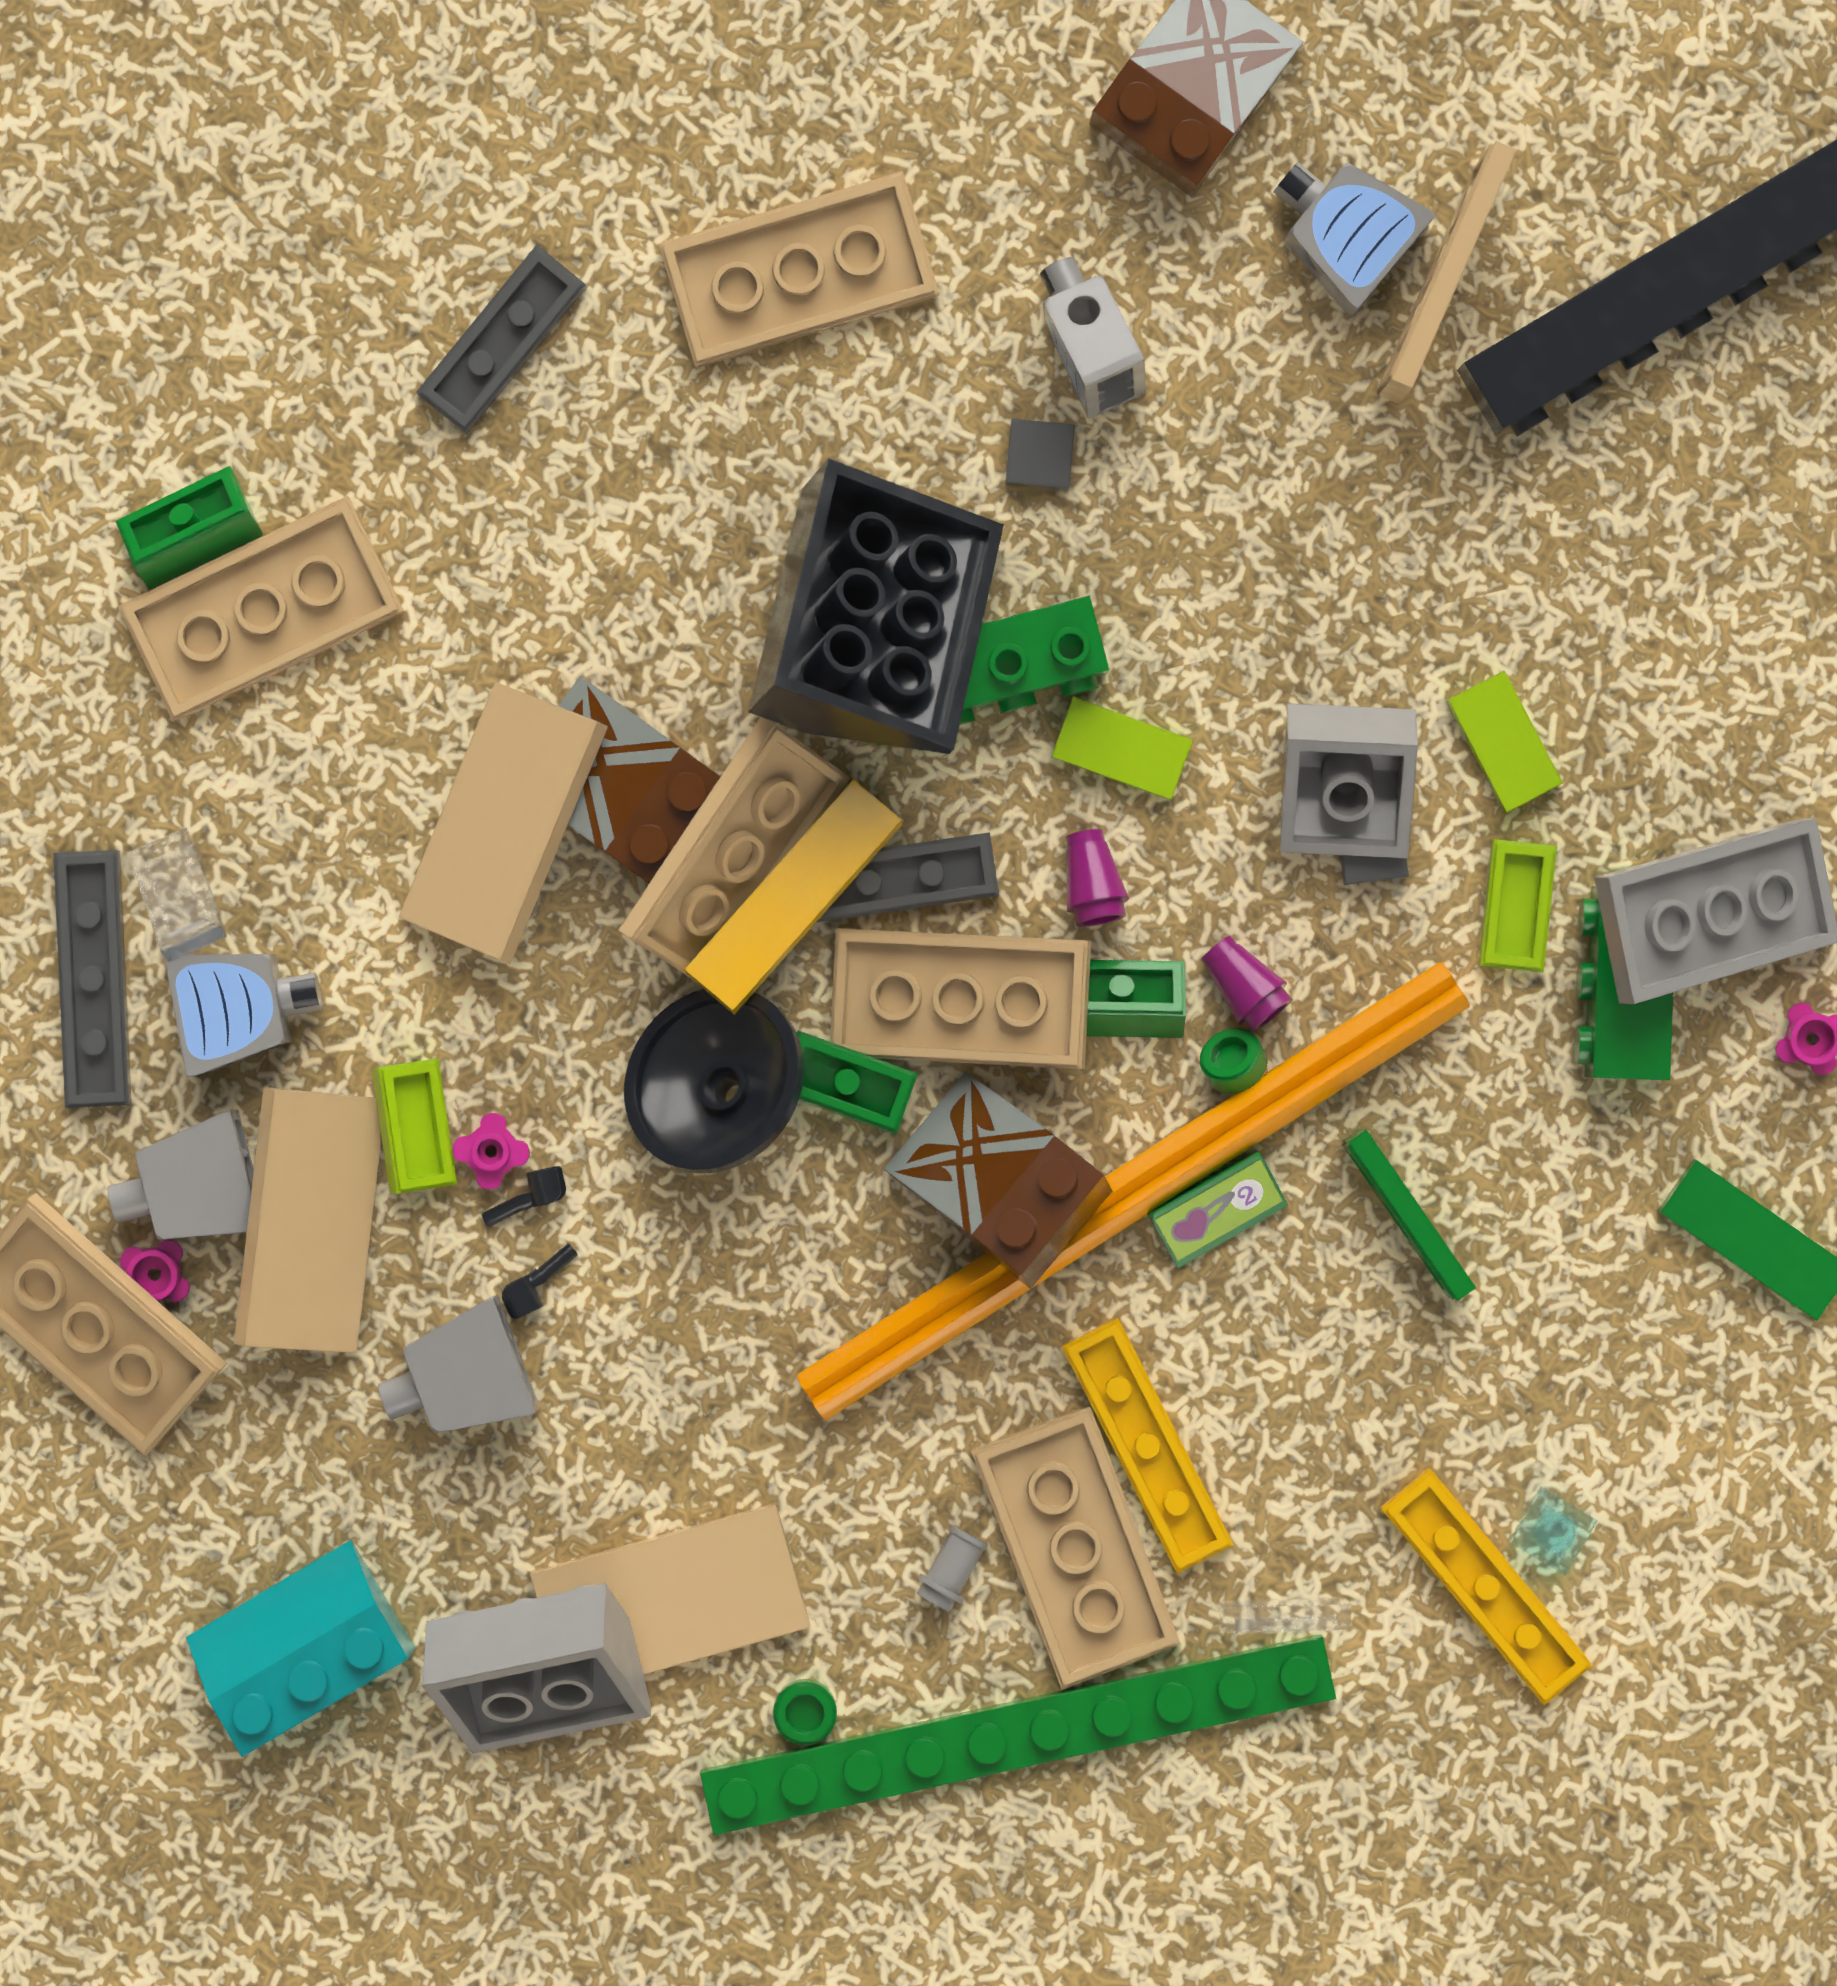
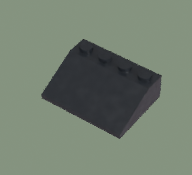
[748,458,1004,754]

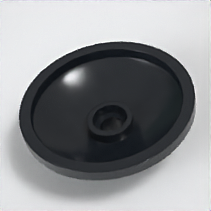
[624,989,804,1173]

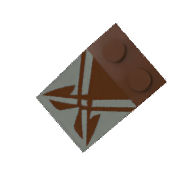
[1089,0,1304,198]
[558,676,720,884]
[884,1071,1113,1289]

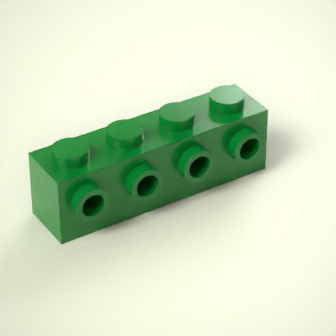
[876,595,1110,747]

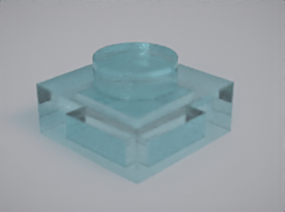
[1508,1486,1598,1575]

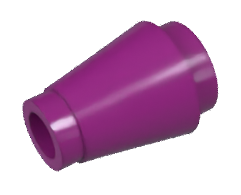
[1065,829,1129,927]
[1201,935,1293,1032]

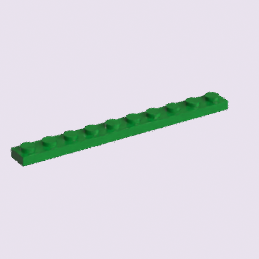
[700,1634,1336,1835]

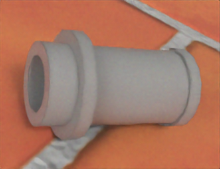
[917,1525,988,1612]

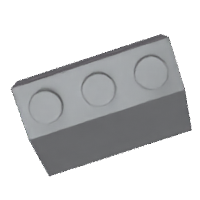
[422,1583,651,1754]

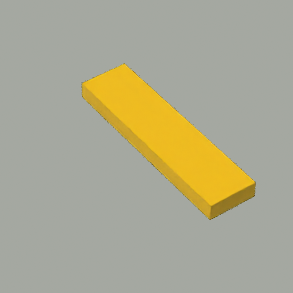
[685,779,903,1015]
[1061,1317,1234,1574]
[1380,1467,1593,1706]

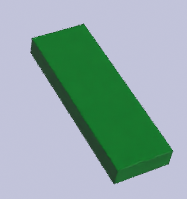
[1342,1128,1476,1301]
[1657,1159,1837,1321]

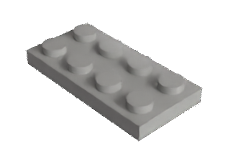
[1594,818,1837,1004]

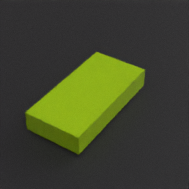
[1446,670,1563,813]
[1051,697,1193,800]
[1478,839,1557,973]
[371,1058,457,1195]

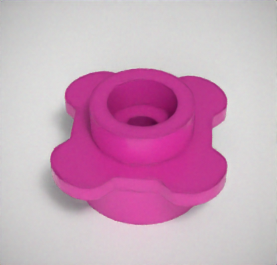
[1775,1003,1837,1075]
[453,1113,530,1189]
[120,1240,190,1302]

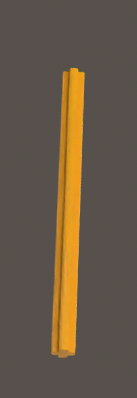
[796,962,1470,1421]

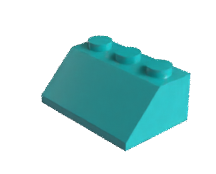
[186,1539,416,1757]

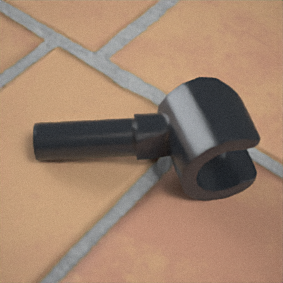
[482,1166,566,1227]
[502,1243,578,1319]

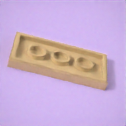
[1377,141,1517,404]
[659,171,939,368]
[118,496,405,722]
[398,682,608,964]
[618,717,850,976]
[830,928,1091,1069]
[234,1087,382,1353]
[0,1193,227,1457]
[971,1405,1181,1690]
[530,1503,811,1675]

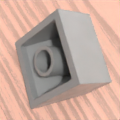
[1280,703,1418,858]

